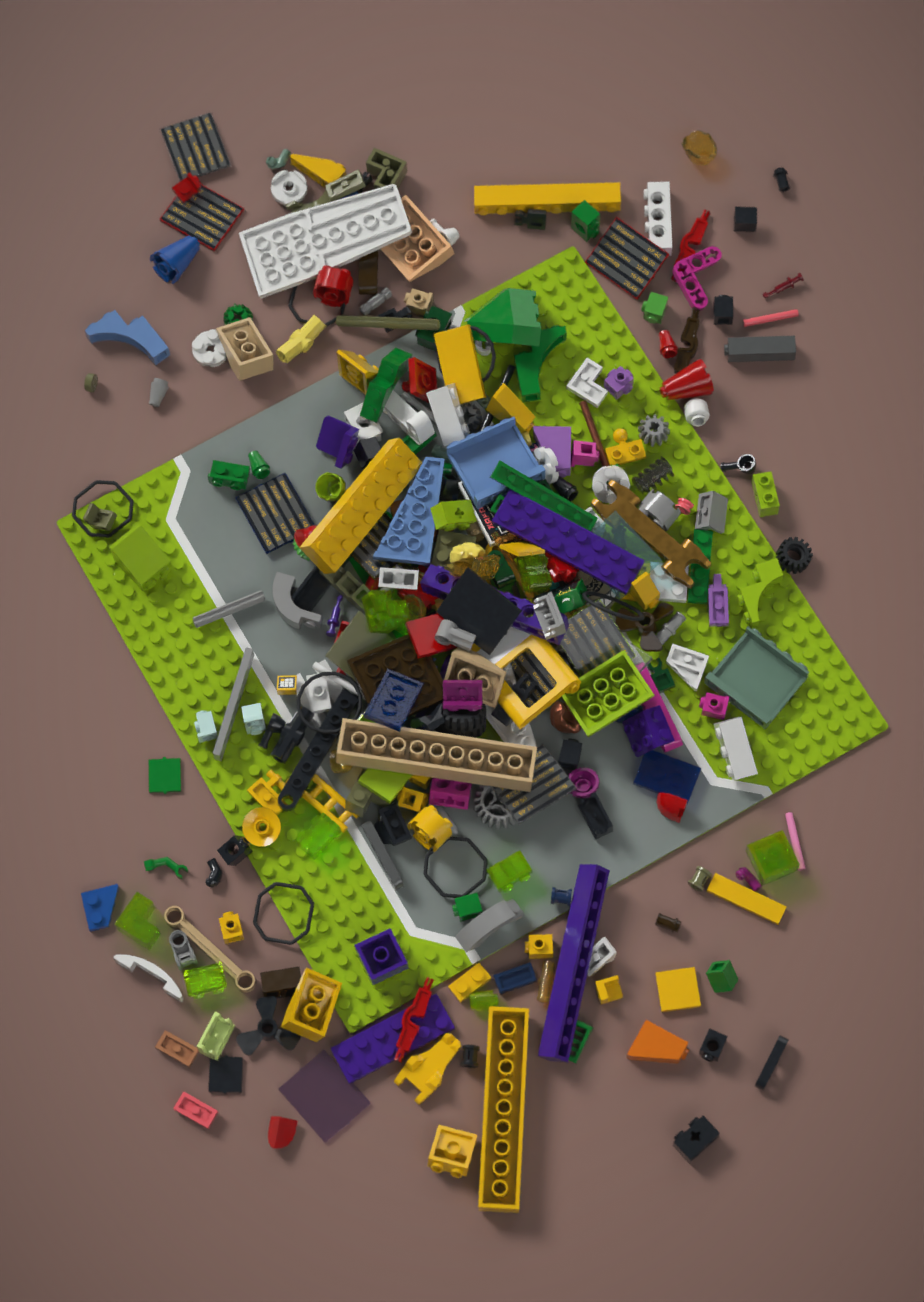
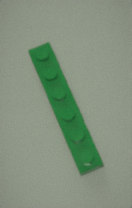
[490,461,598,531]

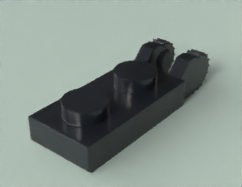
[491,673,539,727]

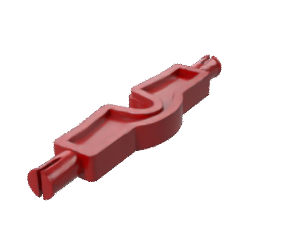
[671,210,711,282]
[393,977,434,1063]

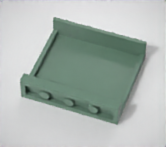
[704,626,809,730]

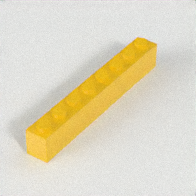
[474,182,621,215]

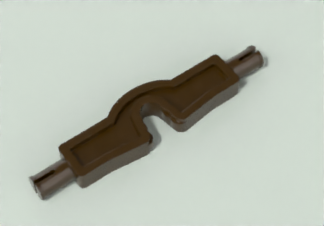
[674,308,700,374]

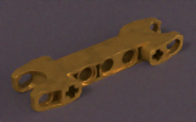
[591,480,711,589]

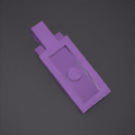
[708,574,729,627]

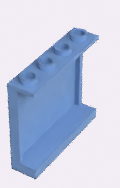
[447,417,545,510]

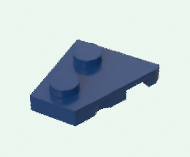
[81,884,119,932]

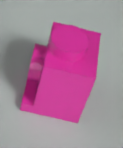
[571,440,599,467]
[699,692,729,720]

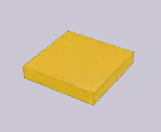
[655,967,701,1013]

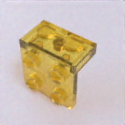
[444,554,500,581]

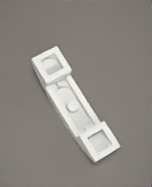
[113,954,184,1003]

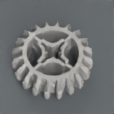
[474,785,516,829]

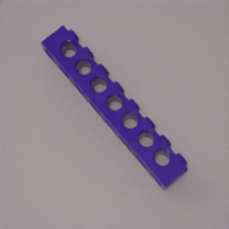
[420,564,569,645]

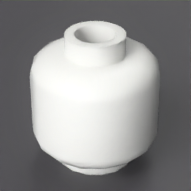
[684,398,710,426]

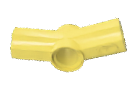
[276,315,326,363]

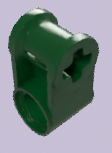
[487,550,516,589]

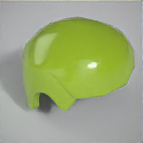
[315,472,346,502]

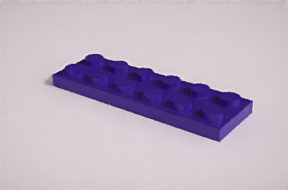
[330,993,455,1084]

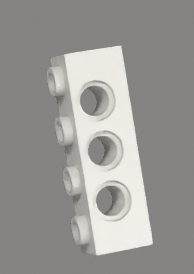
[644,182,672,256]

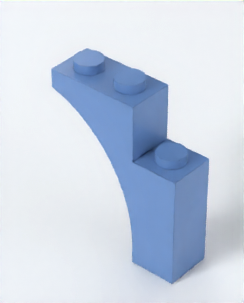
[85,310,170,365]

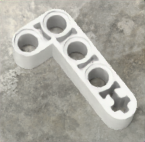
[383,390,435,445]

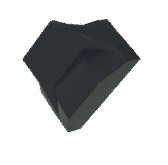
[410,704,446,731]
[374,803,412,846]

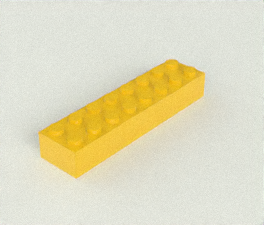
[299,438,422,574]

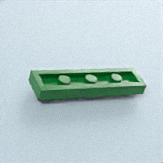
[688,529,713,605]

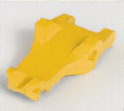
[394,1033,461,1105]

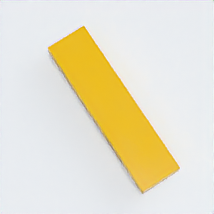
[706,873,787,925]

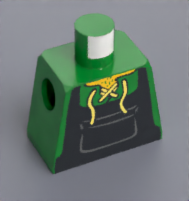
[548,578,589,614]

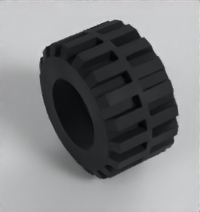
[438,702,486,738]

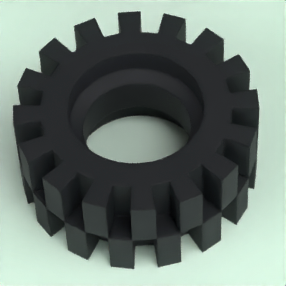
[776,537,813,574]

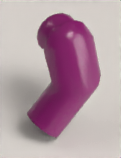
[735,867,762,891]

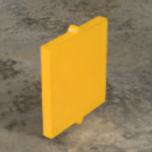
[499,541,545,557]

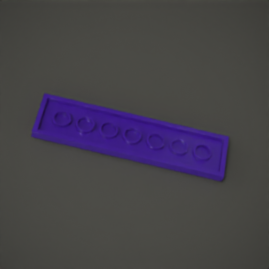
[491,489,645,595]

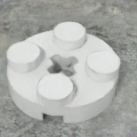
[271,170,307,207]
[192,329,227,367]
[533,446,559,484]
[592,465,630,504]

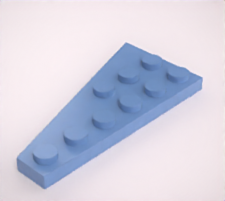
[373,457,445,566]

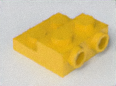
[427,1125,477,1178]

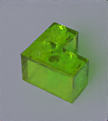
[362,590,410,633]
[115,892,161,950]

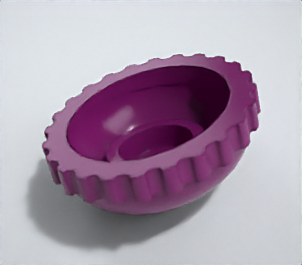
[568,767,599,798]

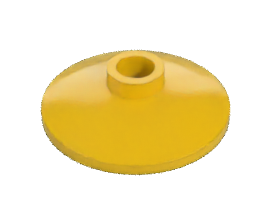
[242,807,281,847]

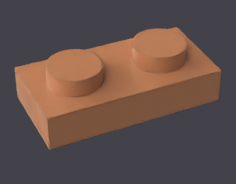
[155,1030,199,1068]

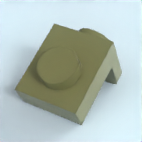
[83,503,117,531]

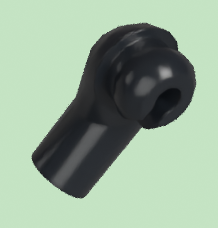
[205,858,223,888]

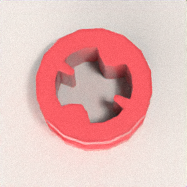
[674,498,694,515]

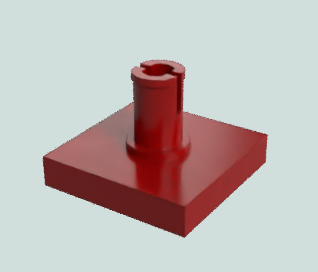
[402,357,437,404]

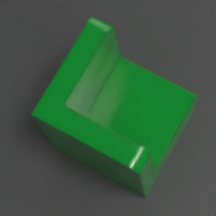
[706,960,738,993]

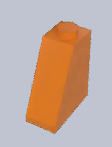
[626,1020,689,1064]

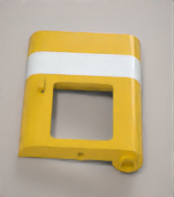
[456,616,581,730]

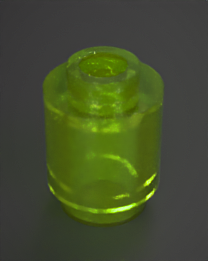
[470,990,499,1011]

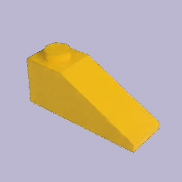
[290,154,347,188]

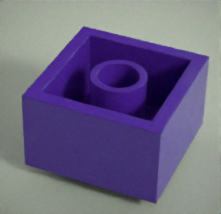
[354,928,408,985]

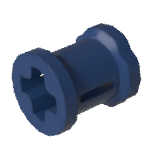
[551,887,572,907]

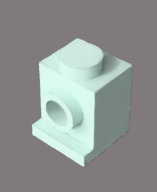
[194,710,218,743]

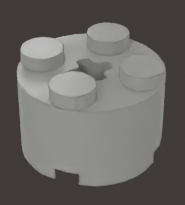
[637,489,681,531]

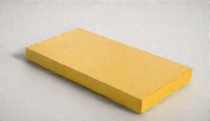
[434,325,486,404]

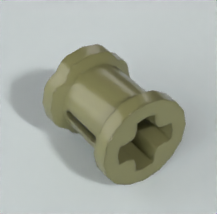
[687,866,712,892]

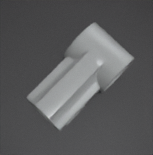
[434,620,476,652]

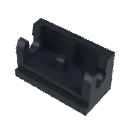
[578,792,613,840]

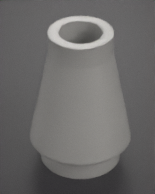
[149,378,169,407]

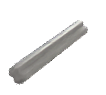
[193,591,265,628]

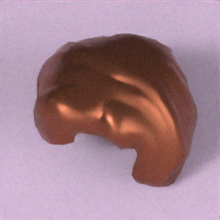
[550,701,581,734]

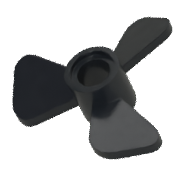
[236,996,301,1056]

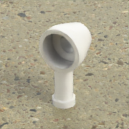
[430,219,459,246]

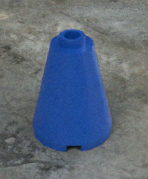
[150,236,200,284]

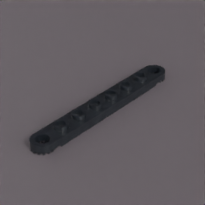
[278,680,359,811]

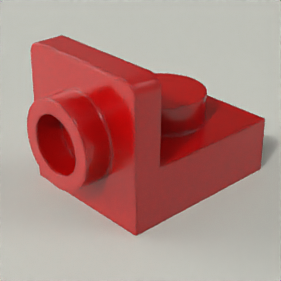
[172,172,201,204]

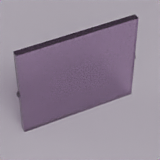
[278,1050,371,1143]

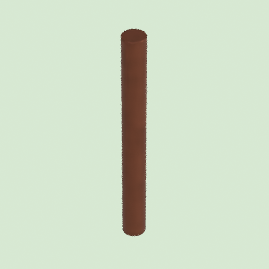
[579,401,610,467]

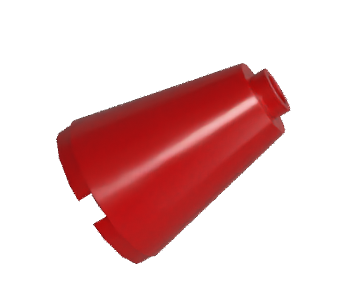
[659,359,714,400]

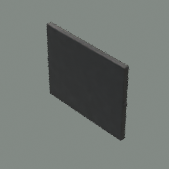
[436,567,522,655]

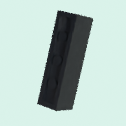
[291,554,353,612]

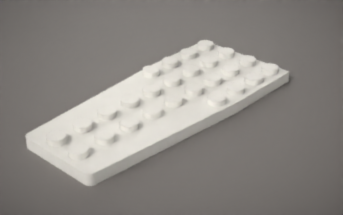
[239,184,412,299]

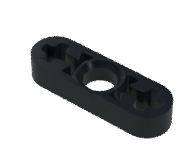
[755,1035,789,1091]

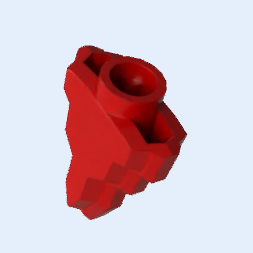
[539,552,579,584]

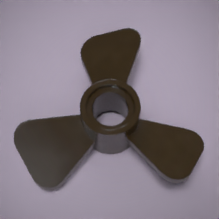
[615,602,674,652]

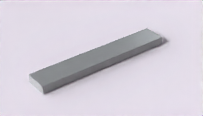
[213,647,254,761]

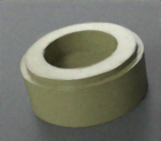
[84,373,98,392]

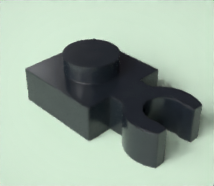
[514,209,547,230]

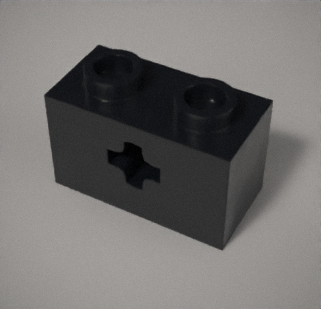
[673,1115,720,1163]

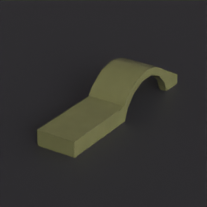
[286,169,366,213]

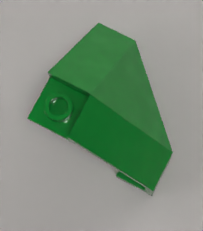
[463,288,541,347]

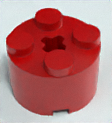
[313,265,354,307]

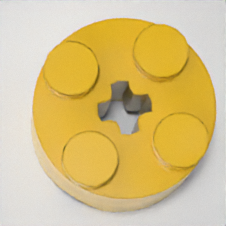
[407,805,453,852]

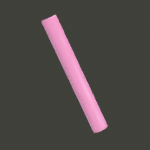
[785,812,806,871]

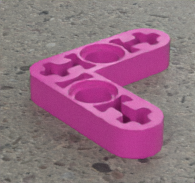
[672,246,722,311]

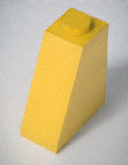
[486,383,536,435]

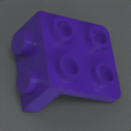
[316,415,360,469]
[622,705,675,757]

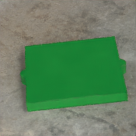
[148,757,181,794]

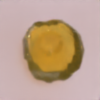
[682,130,717,166]

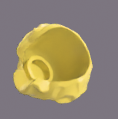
[450,542,486,574]

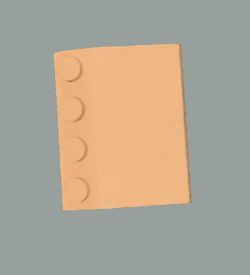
[381,195,455,282]

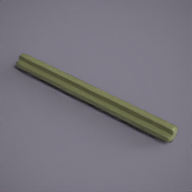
[336,315,440,330]

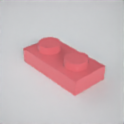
[173,1091,218,1129]

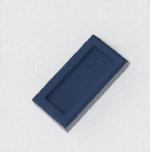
[493,962,537,995]

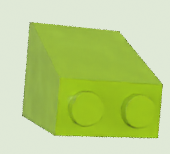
[110,523,172,592]

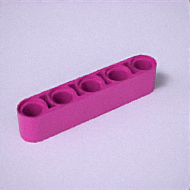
[636,663,683,753]

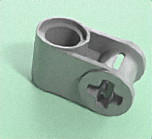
[169,930,198,971]

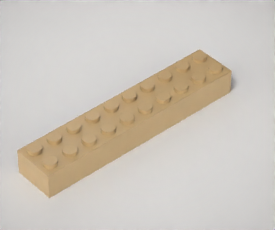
[336,718,537,792]

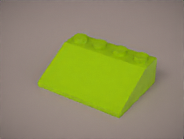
[561,650,655,737]

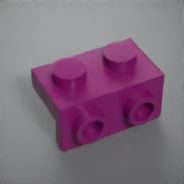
[443,680,483,711]

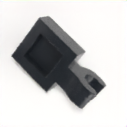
[378,306,412,333]

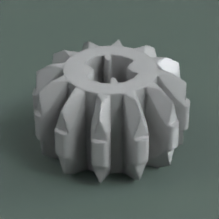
[638,414,670,447]

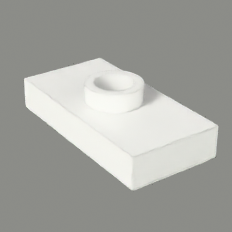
[306,673,331,713]

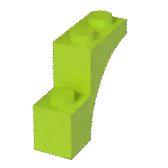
[737,558,783,629]

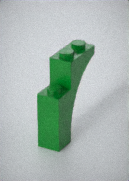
[514,325,567,403]
[360,348,413,423]

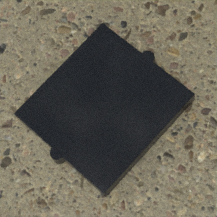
[208,1055,243,1094]

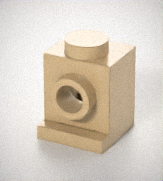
[404,288,433,316]

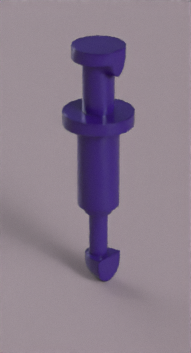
[326,595,343,637]

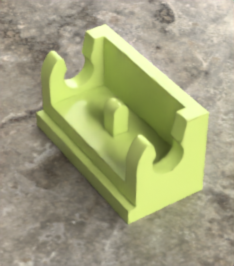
[197,1012,235,1061]

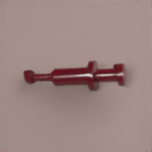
[763,273,804,298]

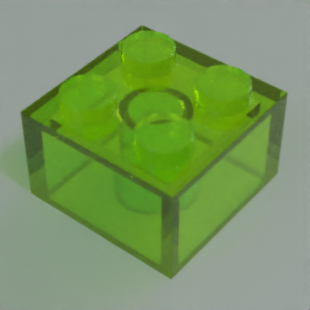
[746,830,800,886]

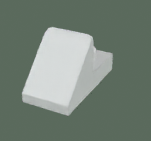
[587,937,617,977]

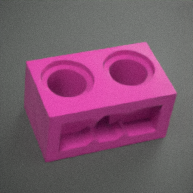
[429,778,472,810]

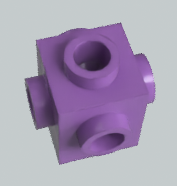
[604,366,634,400]

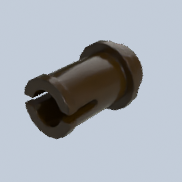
[655,913,682,933]

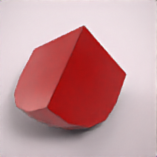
[656,793,688,823]
[268,1116,298,1149]

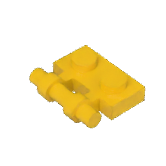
[247,769,293,815]

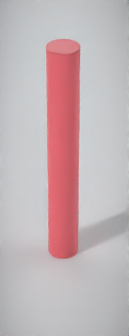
[743,309,799,327]

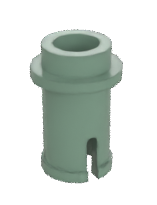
[431,444,451,464]

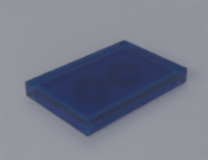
[364,669,424,732]
[633,750,702,805]

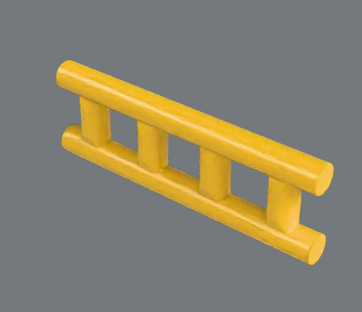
[286,774,359,833]

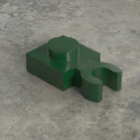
[647,658,675,694]

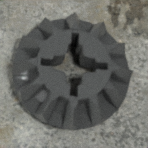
[461,403,482,432]

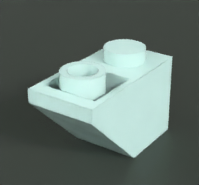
[241,703,266,735]

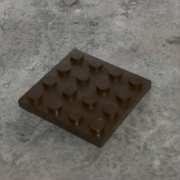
[347,634,443,725]

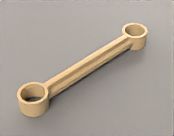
[164,906,256,993]

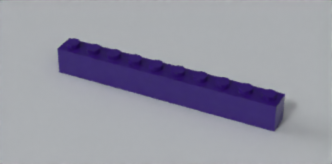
[538,864,610,1062]

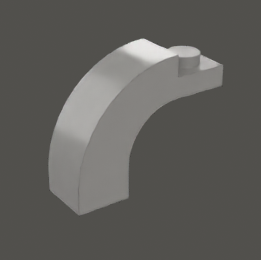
[273,572,323,630]
[455,899,524,952]

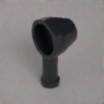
[721,454,757,474]
[258,713,286,749]

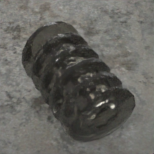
[632,456,674,494]

